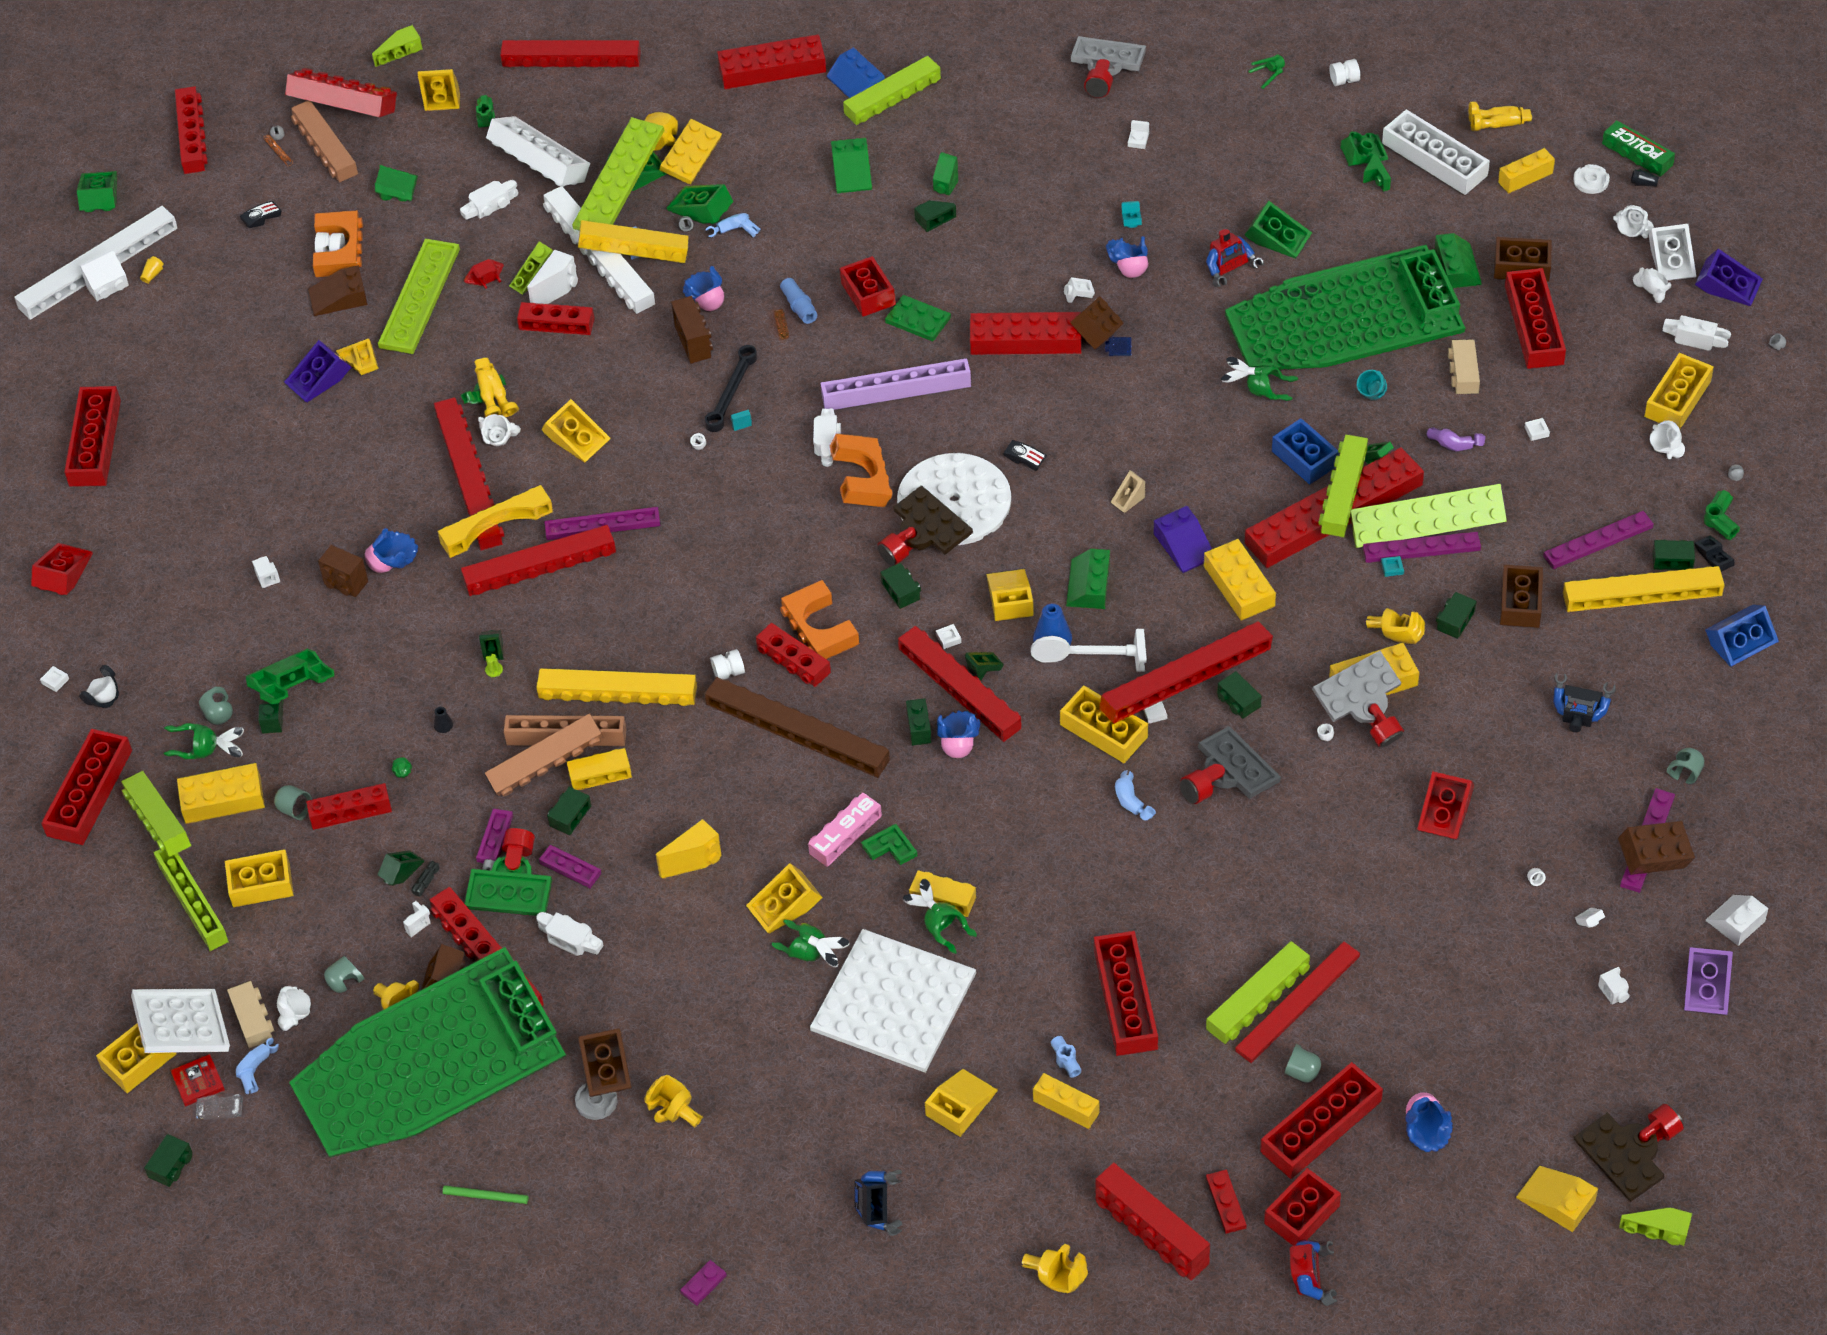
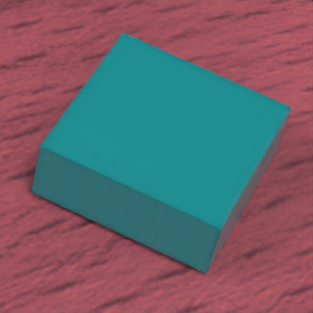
[731,410,752,431]
[1381,556,1404,577]

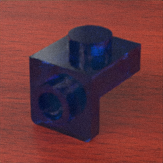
[1105,337,1131,356]

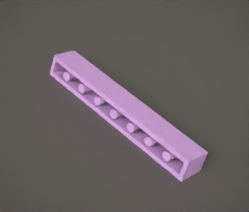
[821,358,971,410]

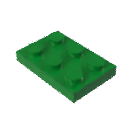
[885,295,951,342]

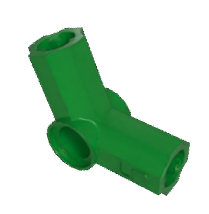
[476,95,495,128]
[1704,490,1740,540]

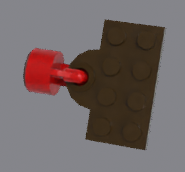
[878,485,973,566]
[1574,1104,1684,1202]

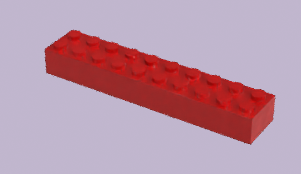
[1244,447,1424,568]

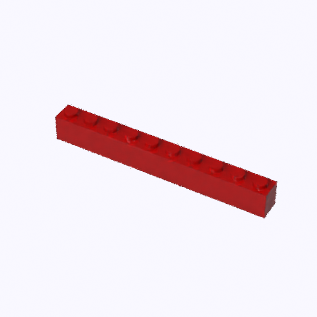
[434,397,505,550]
[1099,621,1273,724]

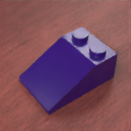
[1695,249,1763,306]
[284,340,351,402]
[1154,506,1212,573]

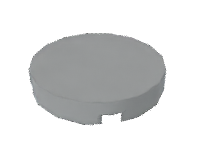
[575,1083,618,1120]

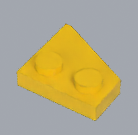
[336,338,379,375]

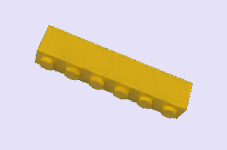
[578,220,688,263]

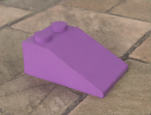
[1684,947,1733,1015]

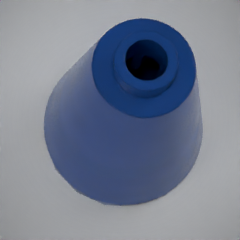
[1033,604,1072,645]

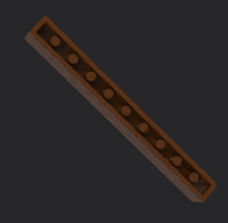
[705,677,890,778]

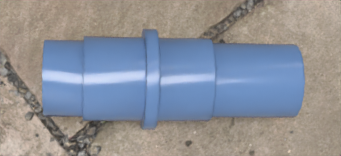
[780,278,817,324]

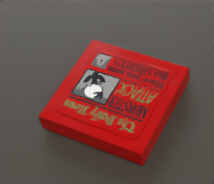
[170,1054,225,1107]

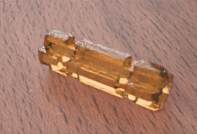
[774,309,789,340]

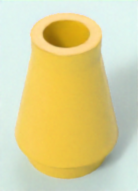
[140,256,164,284]

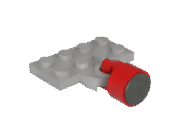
[1071,36,1146,98]
[1312,651,1404,747]

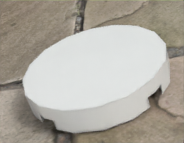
[1573,164,1610,194]

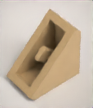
[1111,470,1145,513]

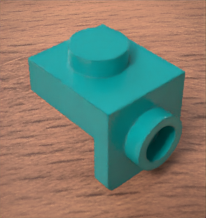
[1121,201,1142,228]

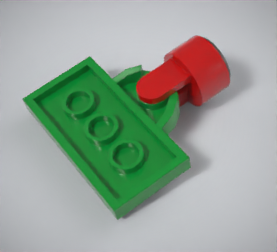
[465,827,552,916]

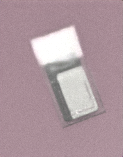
[196,1094,243,1119]

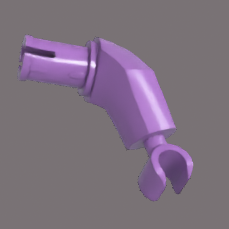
[1427,427,1486,452]

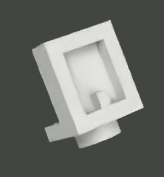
[1128,120,1149,149]
[1064,277,1095,303]
[403,901,430,937]

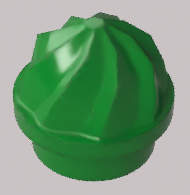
[392,757,412,778]

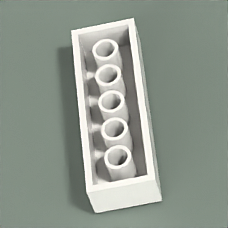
[1382,110,1490,195]
[486,116,590,187]

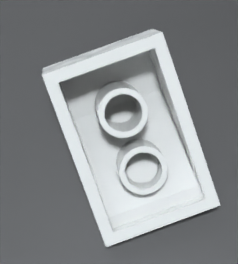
[1649,224,1696,281]
[527,250,578,304]

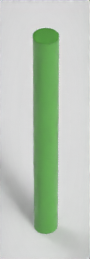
[443,1186,529,1204]

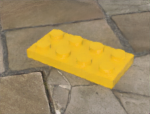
[659,119,722,184]

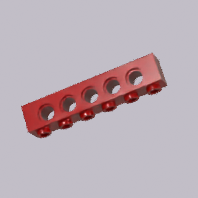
[175,86,208,174]

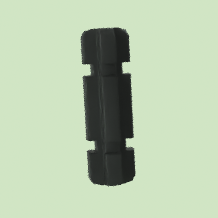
[411,861,440,897]

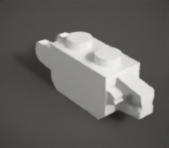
[460,180,518,220]
[1663,315,1731,350]
[813,408,841,467]
[536,912,604,956]

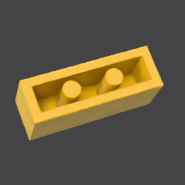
[1498,148,1555,194]
[567,748,632,790]
[909,870,976,917]
[1033,1073,1099,1129]

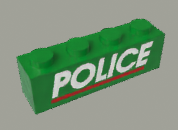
[1602,120,1675,177]

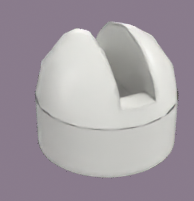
[690,433,706,450]
[1317,724,1334,741]
[1527,868,1546,886]

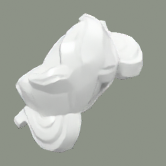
[1613,205,1654,238]
[1633,267,1671,303]
[478,414,521,446]
[1650,420,1685,459]
[277,986,311,1031]

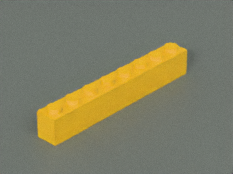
[1563,566,1724,612]
[537,669,697,706]

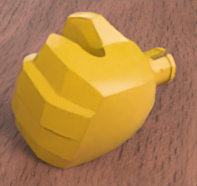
[645,112,678,150]
[1366,608,1425,644]
[373,980,419,1010]
[644,1075,703,1128]
[1022,1244,1088,1293]

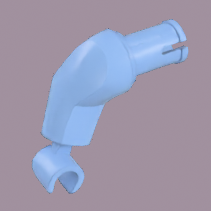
[706,213,761,238]
[1115,770,1156,820]
[236,1038,279,1094]

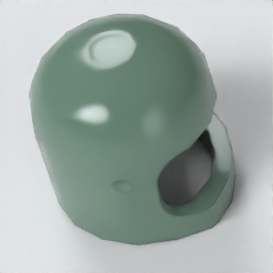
[199,687,233,725]
[1667,748,1704,784]
[274,785,312,820]
[324,956,365,993]
[1284,1044,1321,1083]

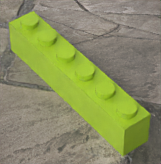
[843,56,941,125]
[1319,434,1368,537]
[121,771,191,857]
[153,849,228,951]
[1206,941,1310,1044]

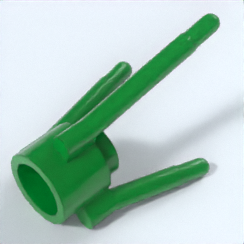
[1248,54,1285,89]

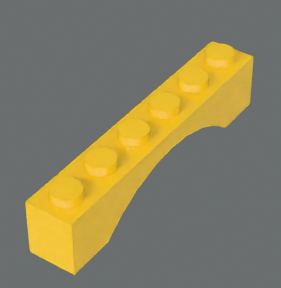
[438,485,553,558]

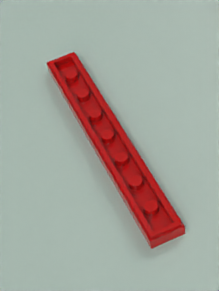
[1235,942,1360,1063]

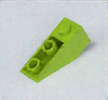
[372,25,422,67]
[509,241,554,295]
[1619,1207,1692,1246]

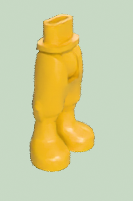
[1468,102,1532,131]
[474,358,519,418]

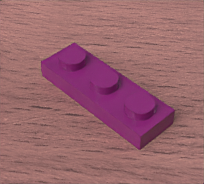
[476,809,513,863]
[539,845,602,888]

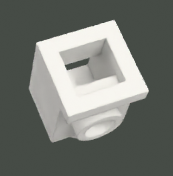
[252,556,280,588]
[1598,967,1630,1005]

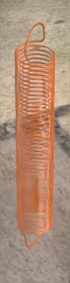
[264,135,293,166]

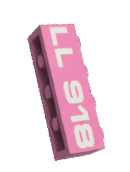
[808,793,882,867]

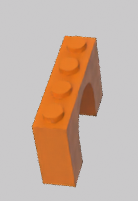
[313,210,363,277]
[829,434,892,507]
[780,580,859,659]

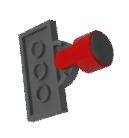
[1180,726,1281,804]

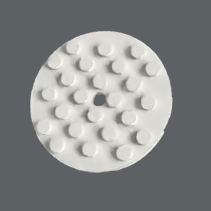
[897,453,1011,545]

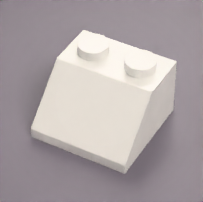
[80,249,129,301]
[1706,895,1768,946]

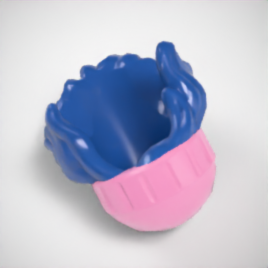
[1105,236,1148,278]
[683,266,724,311]
[365,528,418,573]
[937,711,981,758]
[1405,1092,1453,1152]

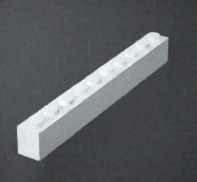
[543,186,655,314]
[15,206,177,320]

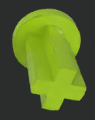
[485,654,503,677]

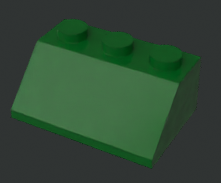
[1434,233,1482,288]
[1066,549,1110,609]

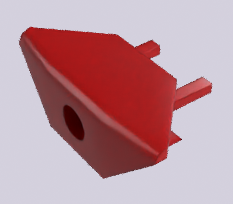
[464,259,504,289]

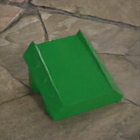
[1340,131,1388,167]
[375,165,418,201]

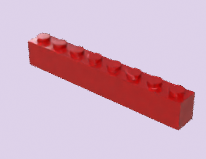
[500,40,641,67]
[461,525,616,596]
[898,626,1021,742]

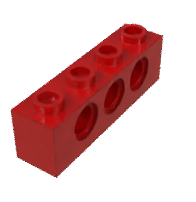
[517,302,594,335]
[756,623,831,687]
[306,783,392,830]

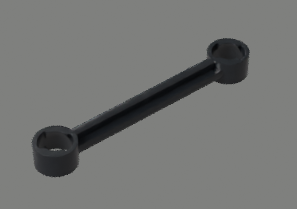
[705,345,757,432]

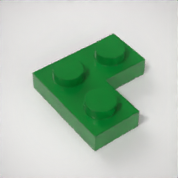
[861,824,918,865]

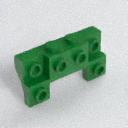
[246,648,334,704]

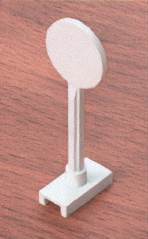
[1031,629,1147,672]

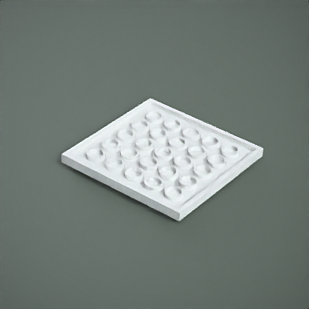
[810,929,976,1073]

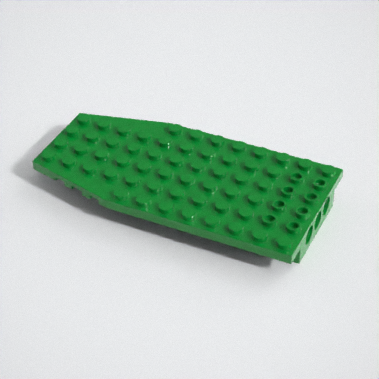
[1225,245,1465,370]
[289,947,566,1158]

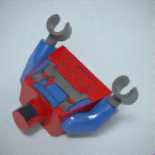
[1206,229,1264,287]
[1290,1240,1337,1306]

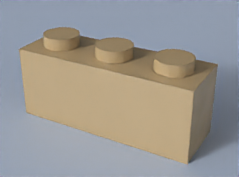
[1448,340,1480,394]
[227,981,274,1048]

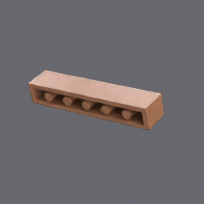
[291,100,358,182]
[485,713,604,797]
[504,715,627,746]

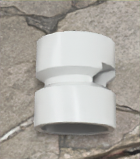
[1329,59,1360,86]
[315,232,345,252]
[710,649,745,680]

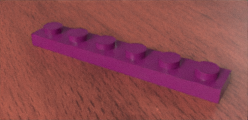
[545,507,660,540]
[1543,511,1654,569]
[1363,532,1481,563]
[1620,788,1675,893]

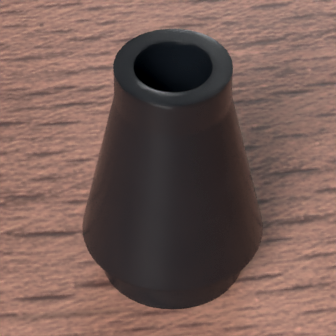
[1631,168,1659,187]
[434,707,453,733]

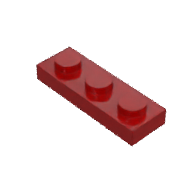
[1206,1169,1247,1234]

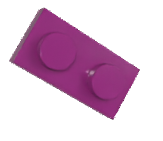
[680,1260,727,1306]

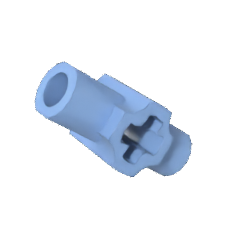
[1051,1036,1081,1078]

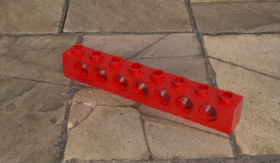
[429,887,544,1006]

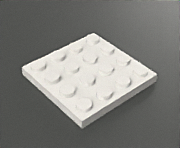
[131,989,230,1053]

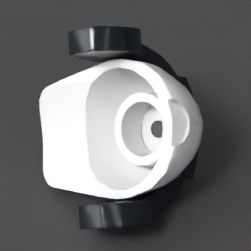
[79,665,119,708]

